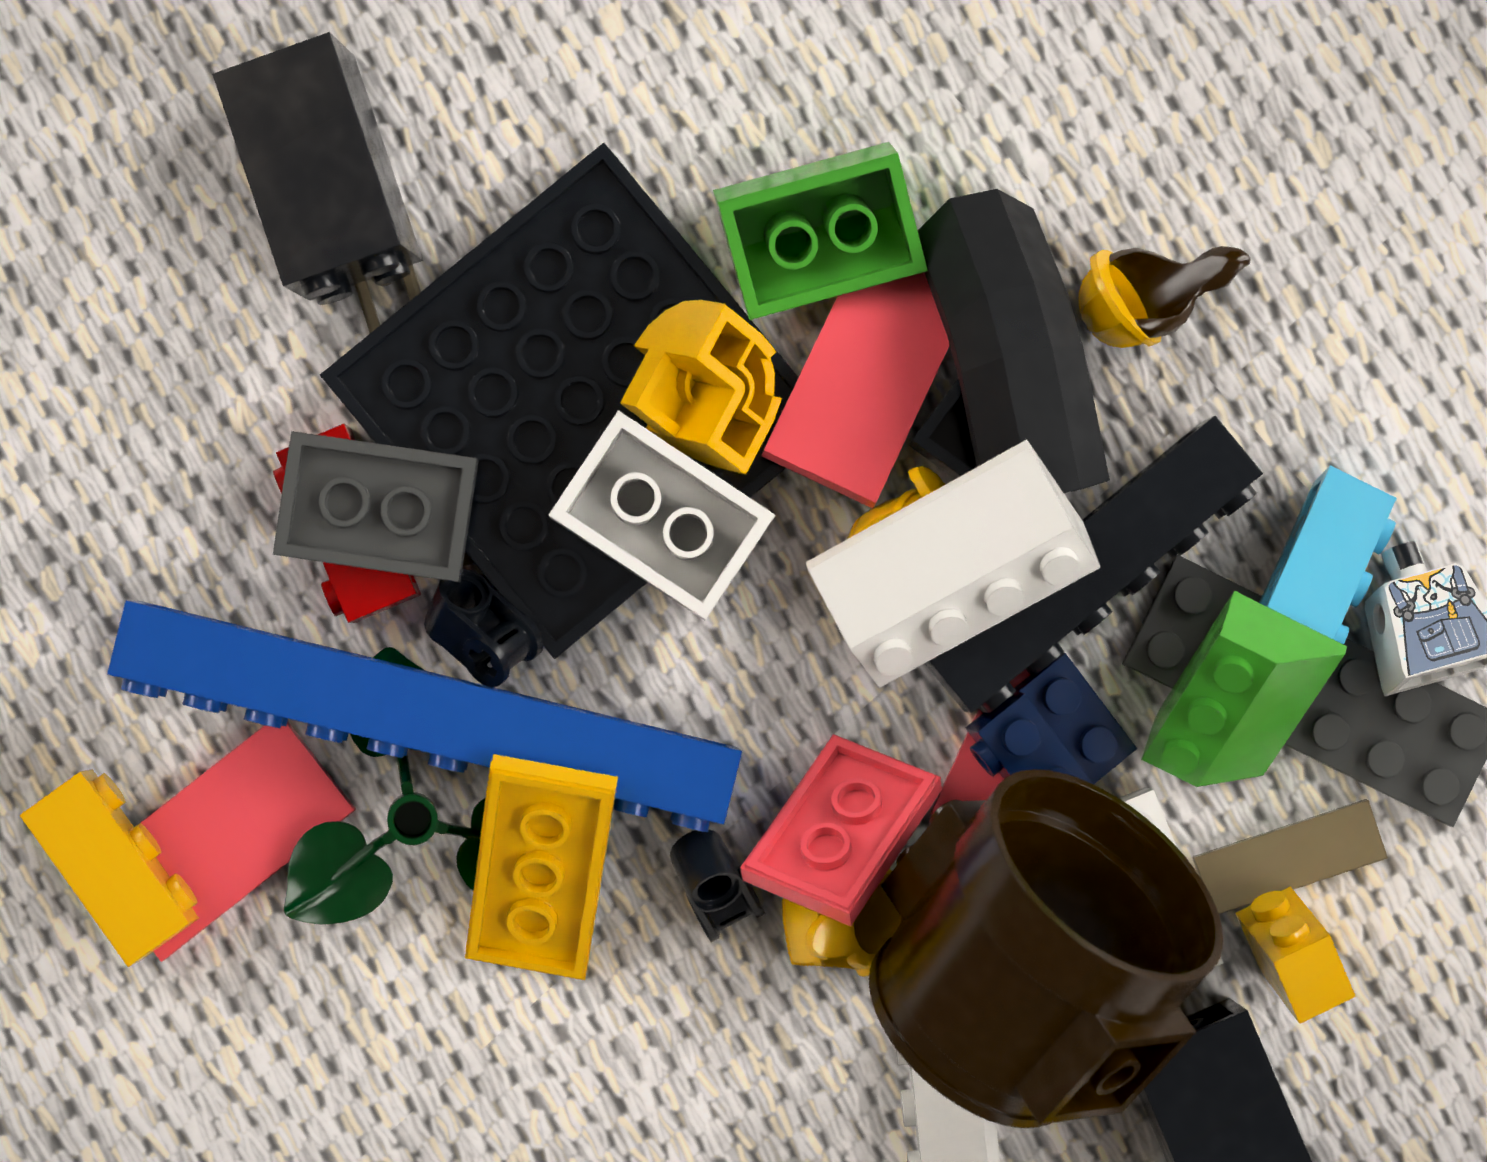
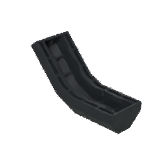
[918,189,1110,493]

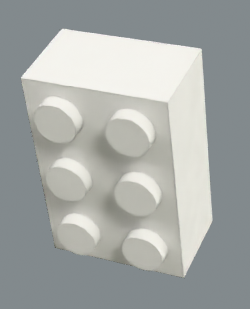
[549,410,775,621]

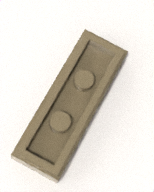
[1192,799,1388,914]

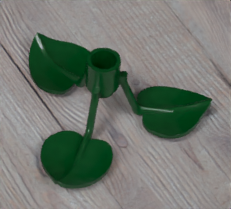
[284,647,486,925]

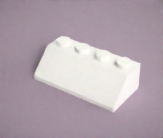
[806,439,1101,687]

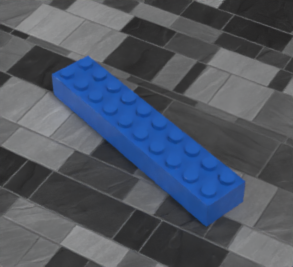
[107,600,742,832]

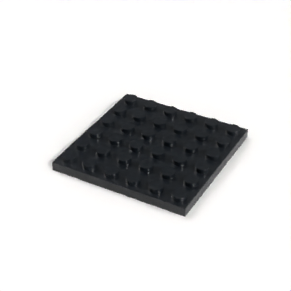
[320,142,798,659]

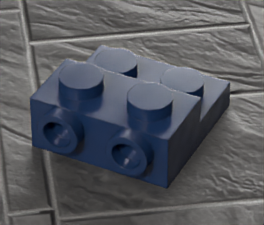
[965,653,1138,784]

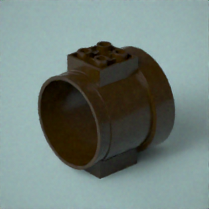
[869,769,1223,1128]

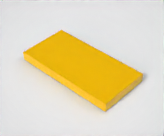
[465,754,618,980]

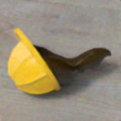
[1078,246,1251,348]

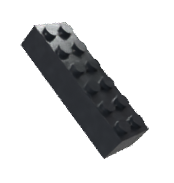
[924,415,1263,714]

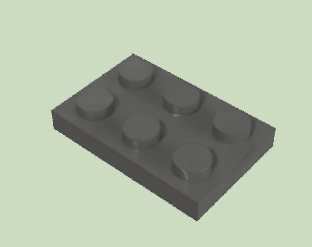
[273,431,478,582]

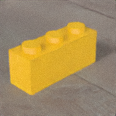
[19,769,199,967]

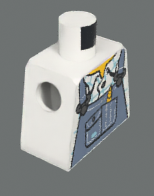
[1365,541,1487,696]

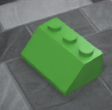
[713,142,928,320]
[1141,591,1347,787]

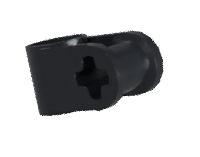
[424,568,544,688]
[670,829,766,942]

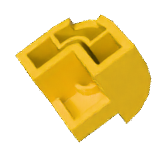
[620,300,782,474]

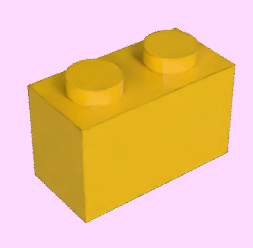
[1236,886,1356,1024]

